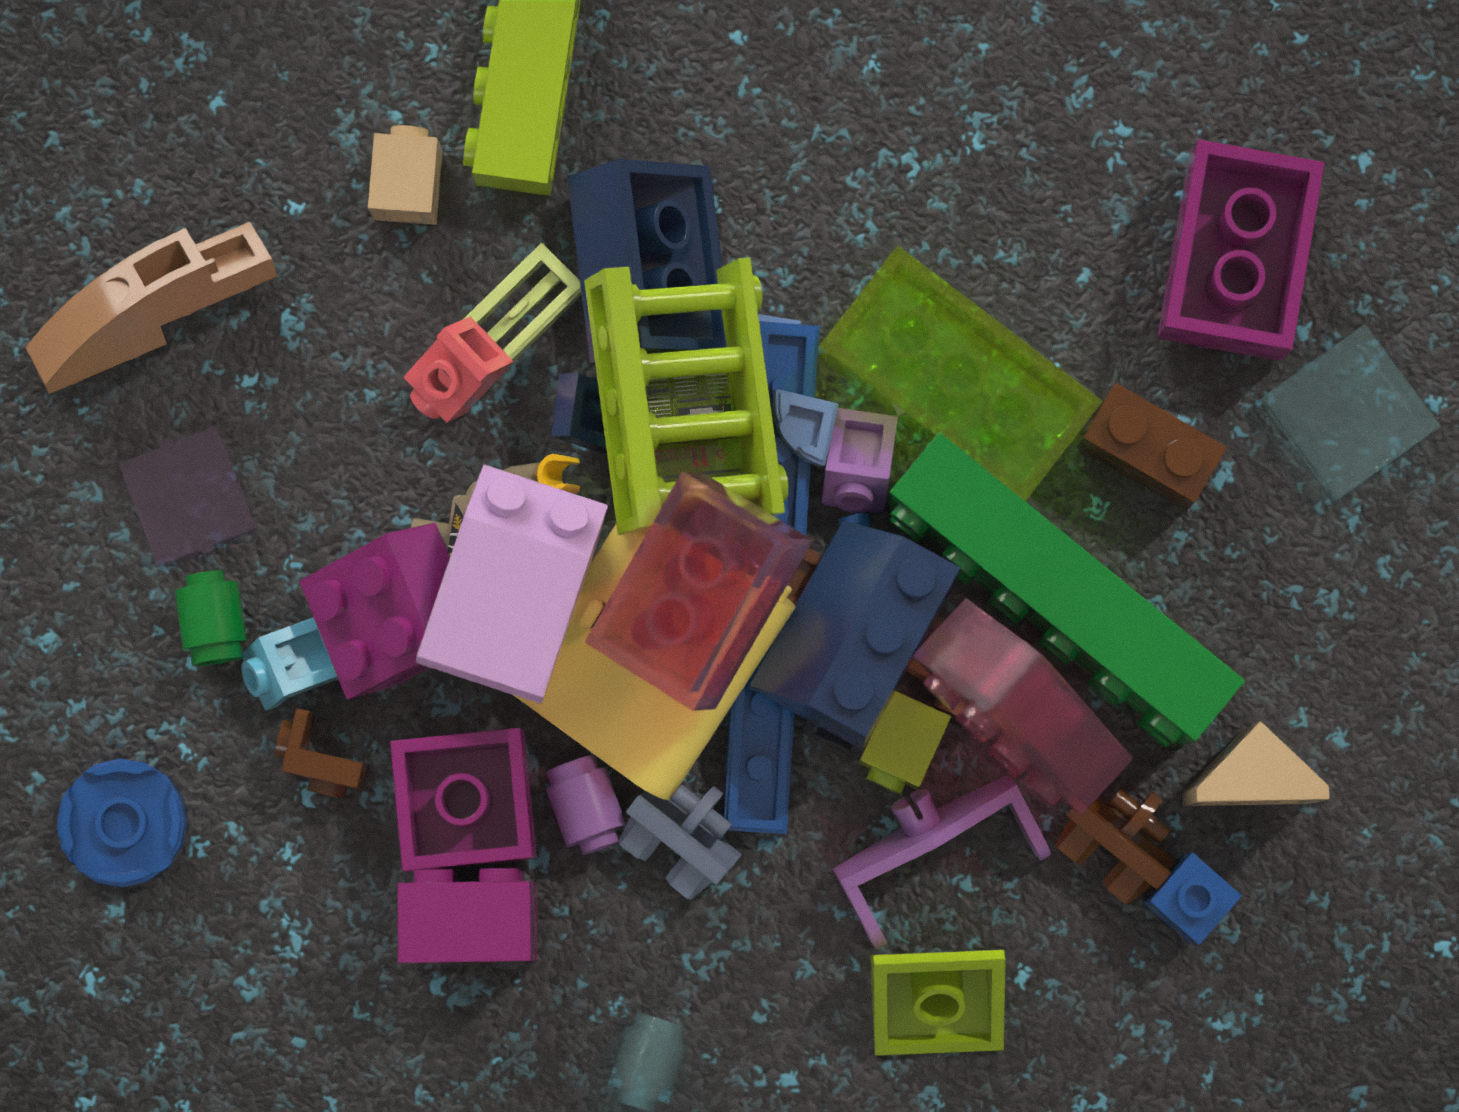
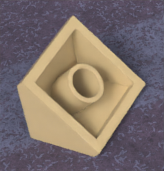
[1182,721,1329,806]

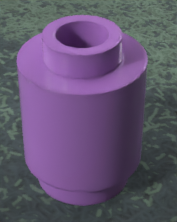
[546,755,626,855]

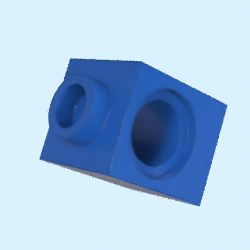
[1142,852,1242,945]

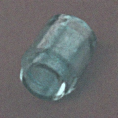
[608,1012,688,1112]

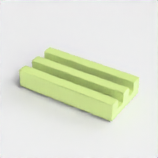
[464,243,582,361]

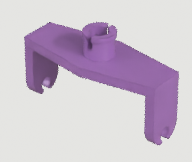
[833,775,1051,950]

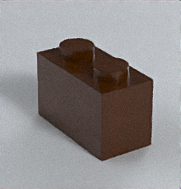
[1077,382,1227,511]

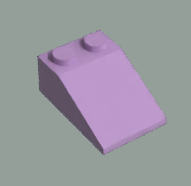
[416,465,608,704]

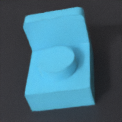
[241,617,338,711]

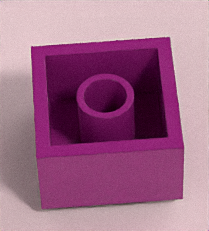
[299,522,450,700]
[390,728,537,873]
[398,868,538,963]

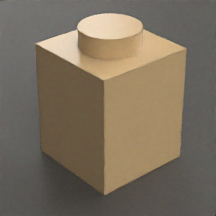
[368,125,443,225]

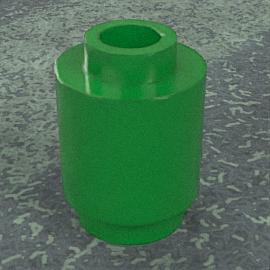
[174,570,247,666]

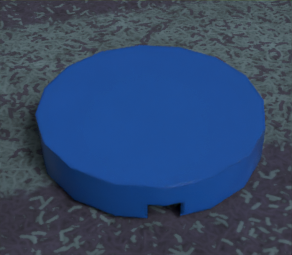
[57,759,188,887]

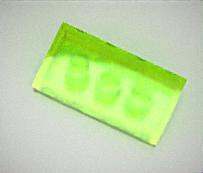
[818,245,1103,502]

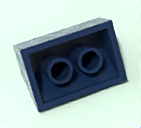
[567,159,726,363]
[749,520,960,750]

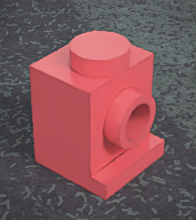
[403,316,514,423]

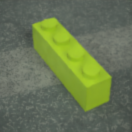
[463,0,581,196]

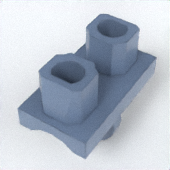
[619,785,742,900]

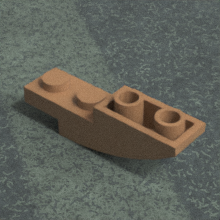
[26,222,278,394]

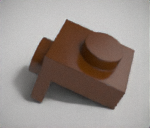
[275,708,369,799]

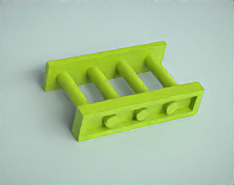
[584,257,788,535]

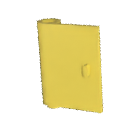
[512,520,796,801]

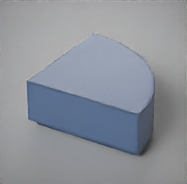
[772,389,839,468]

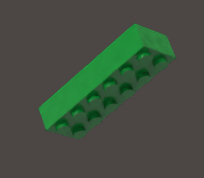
[885,432,1246,748]

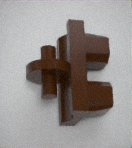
[1056,787,1176,904]

